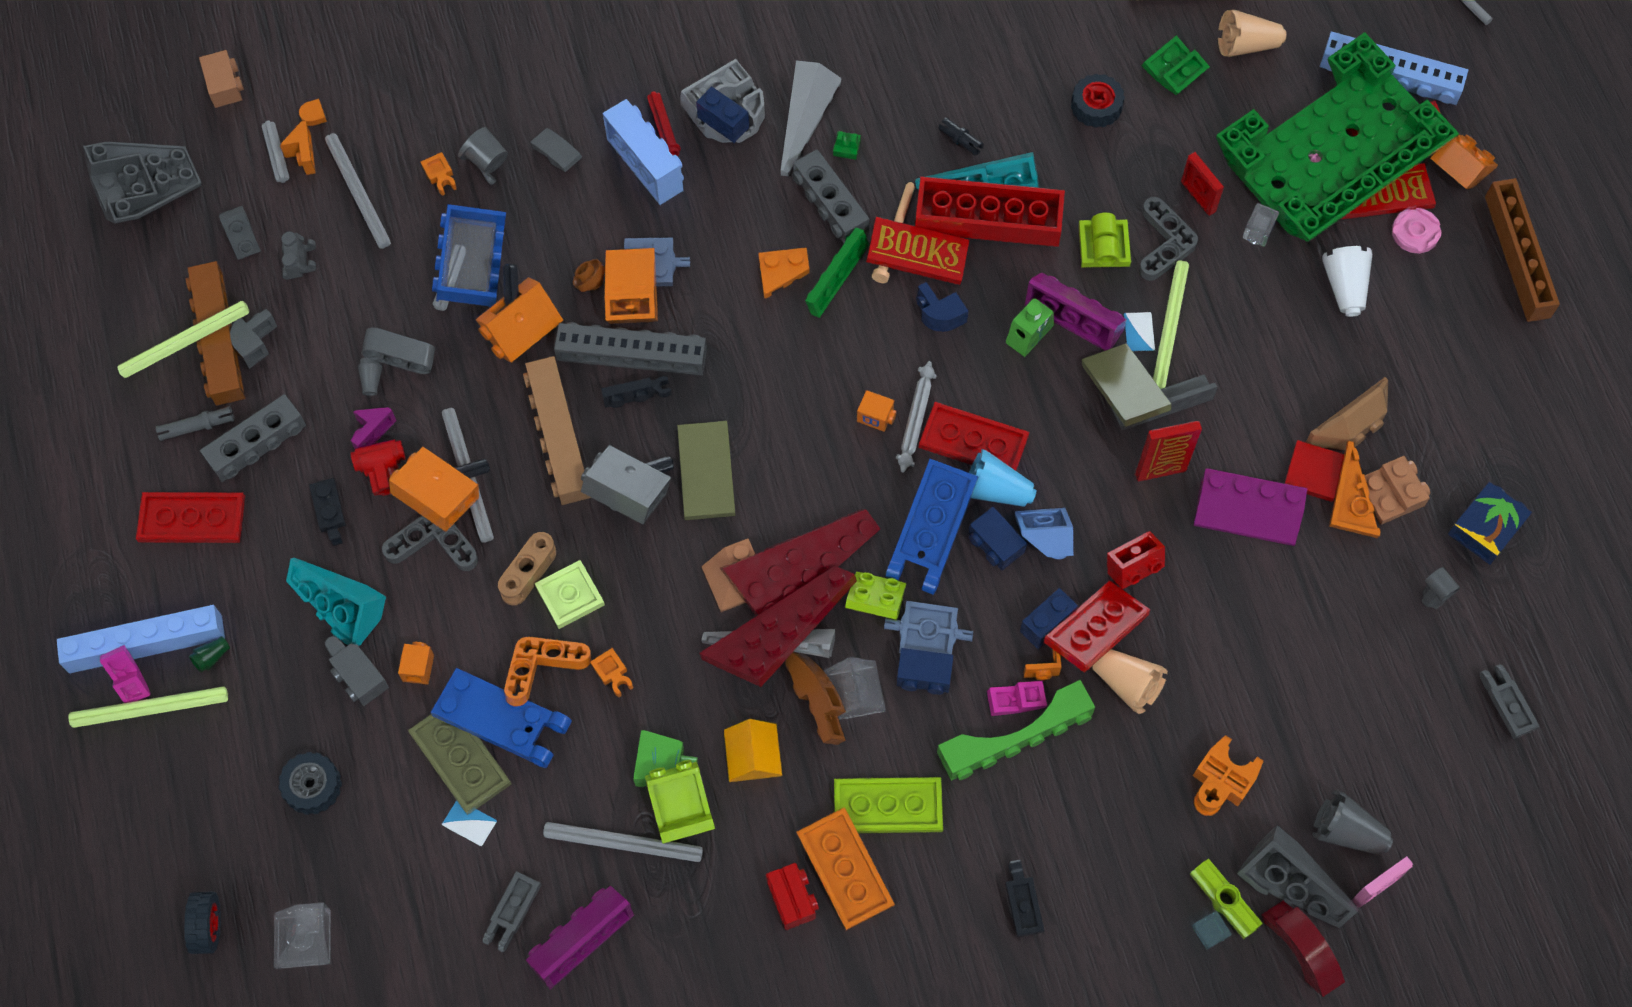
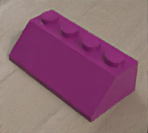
[1025,273,1127,351]
[1193,468,1307,546]
[526,886,634,990]

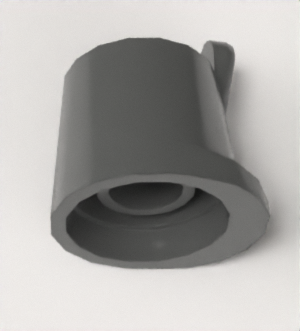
[458,127,508,185]

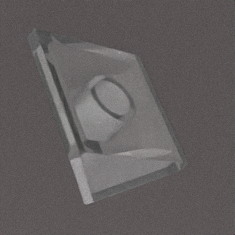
[824,657,886,720]

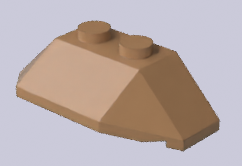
[1306,377,1388,450]

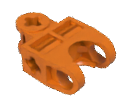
[1193,735,1263,816]

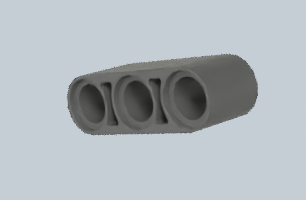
[361,328,436,374]

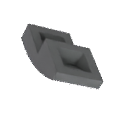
[530,128,582,172]

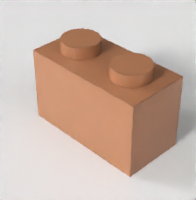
[199,50,244,108]

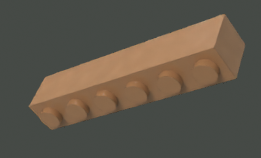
[523,356,591,505]

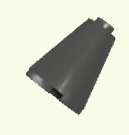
[1313,789,1393,855]

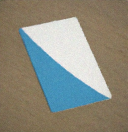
[1124,312,1155,351]
[442,800,497,846]

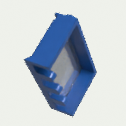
[432,204,506,308]

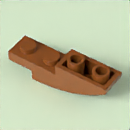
[785,651,846,745]

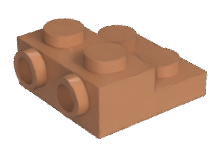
[1365,456,1430,525]

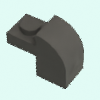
[230,309,277,369]

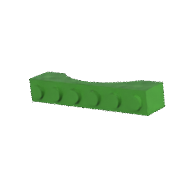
[937,680,1095,781]

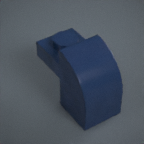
[916,282,968,332]

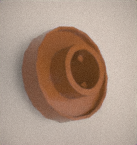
[573,259,605,292]

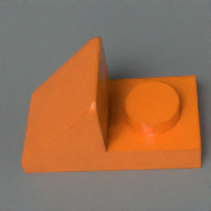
[280,121,316,175]

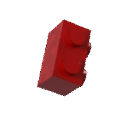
[1107,531,1165,589]

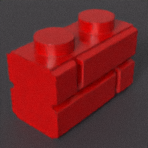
[766,863,819,930]

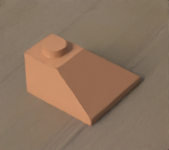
[702,539,755,612]

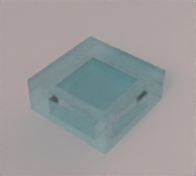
[1192,911,1232,950]

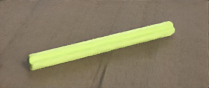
[1153,260,1189,389]
[117,301,249,378]
[69,687,228,728]

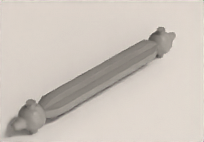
[896,361,937,473]

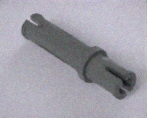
[156,406,235,441]

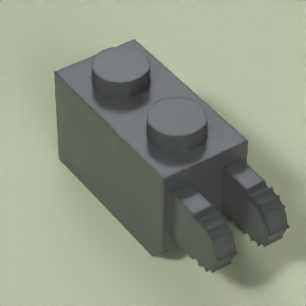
[325,635,389,707]

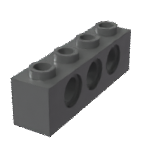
[792,149,869,243]
[199,394,306,482]

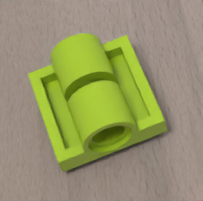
[1078,213,1131,267]
[845,572,906,620]

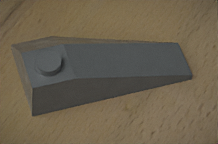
[1237,825,1358,928]

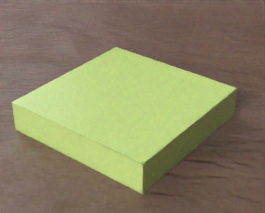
[534,560,605,629]

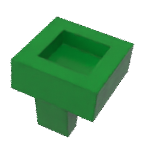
[833,131,861,160]

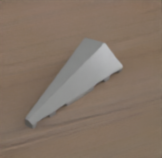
[781,61,841,176]
[702,629,835,658]

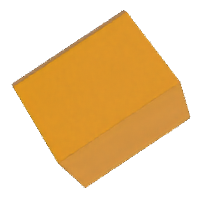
[724,719,782,782]

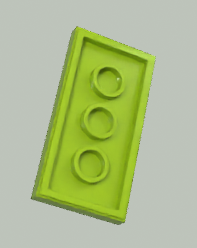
[834,777,943,833]

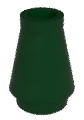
[189,636,230,673]

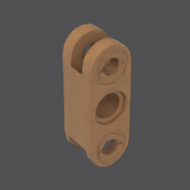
[498,532,556,605]

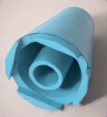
[969,449,1037,507]

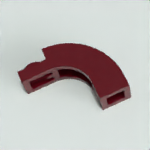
[1261,900,1345,997]

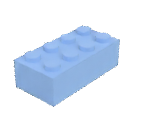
[603,99,684,205]

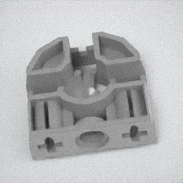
[680,59,765,143]

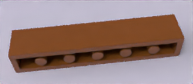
[1485,178,1560,322]
[186,261,246,406]

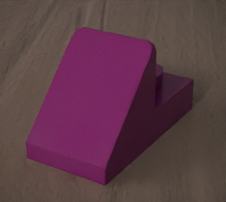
[350,407,396,449]

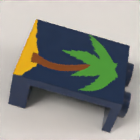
[1448,482,1532,565]

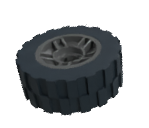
[278,752,342,815]

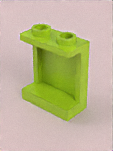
[645,760,715,844]

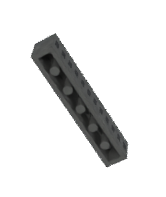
[554,322,707,375]

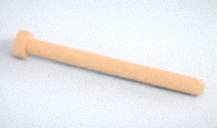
[872,182,915,283]

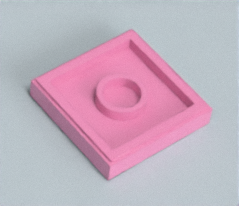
[1352,856,1413,907]

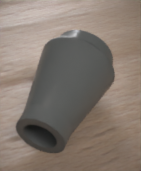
[357,358,383,396]

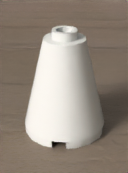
[1322,246,1372,317]

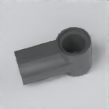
[1421,567,1460,609]

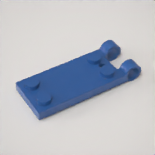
[885,459,979,595]
[431,668,572,768]

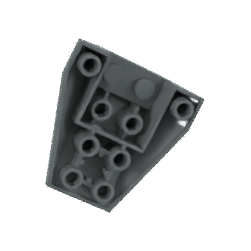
[83,142,201,224]

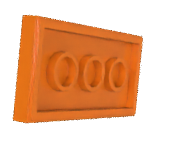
[796,807,895,930]

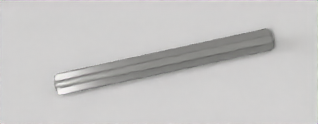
[325,133,391,249]
[442,408,494,543]
[543,822,703,862]

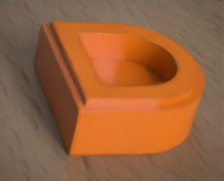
[299,99,327,126]

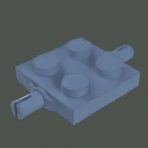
[624,238,690,286]
[884,601,973,654]

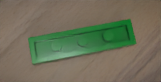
[805,227,869,318]

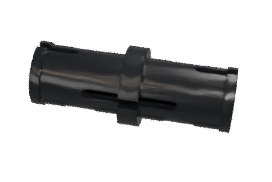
[938,117,984,156]

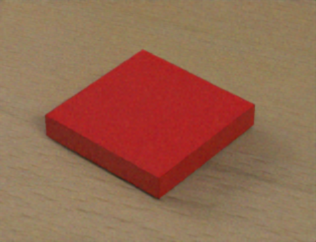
[1181,152,1224,216]
[1284,440,1344,502]

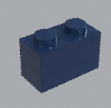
[696,86,749,143]
[968,507,1027,571]
[1020,588,1078,649]
[897,648,953,695]

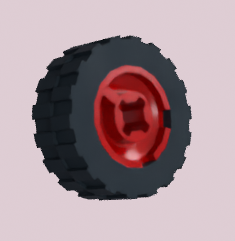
[1071,74,1125,128]
[184,892,221,954]

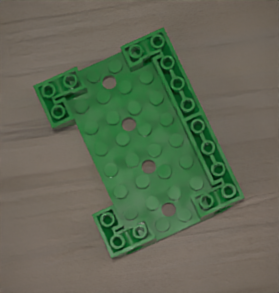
[1216,32,1459,242]

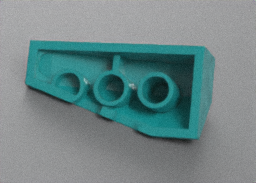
[286,558,386,646]

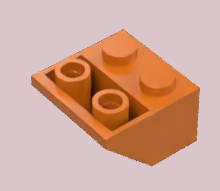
[1430,135,1498,189]

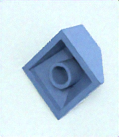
[1015,508,1073,559]

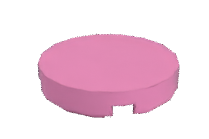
[1392,208,1441,254]

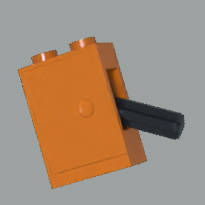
[476,264,563,362]
[389,447,490,532]

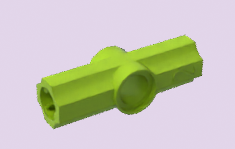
[1190,859,1263,939]

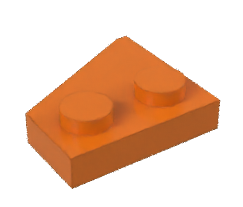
[758,248,809,298]

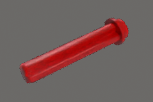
[647,91,681,157]

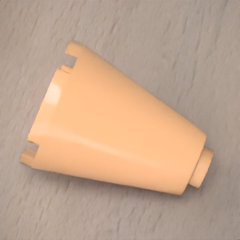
[1218,10,1286,57]
[1093,649,1168,714]

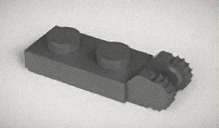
[1480,664,1539,739]
[483,871,541,952]

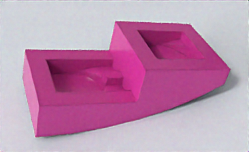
[100,645,150,703]
[987,681,1047,716]

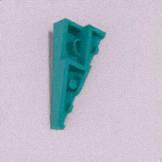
[915,152,1039,189]

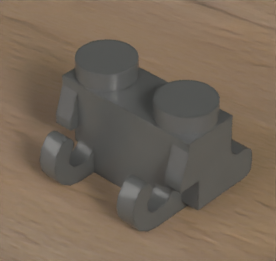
[281,231,316,280]

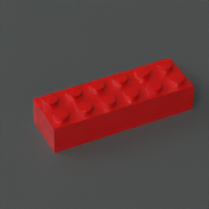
[915,177,1065,247]

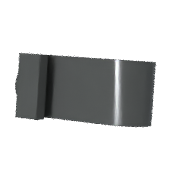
[219,206,261,260]

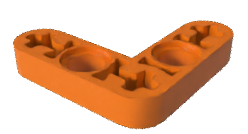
[504,637,591,706]

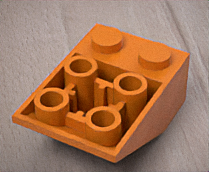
[605,248,658,324]

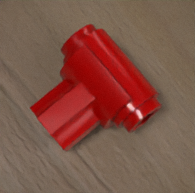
[351,439,406,496]

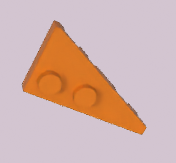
[1329,441,1380,538]

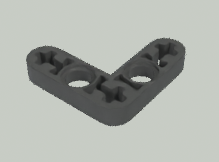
[1139,197,1198,281]
[382,516,478,571]

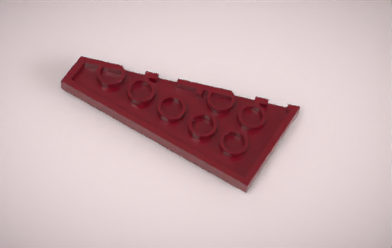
[720,509,880,616]
[699,566,857,687]

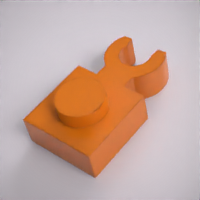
[421,152,456,195]
[590,648,633,697]

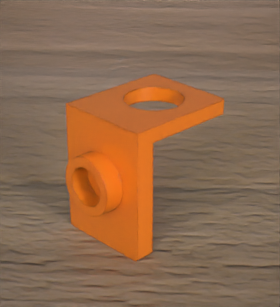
[1023,649,1061,680]

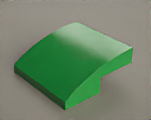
[1141,35,1210,95]

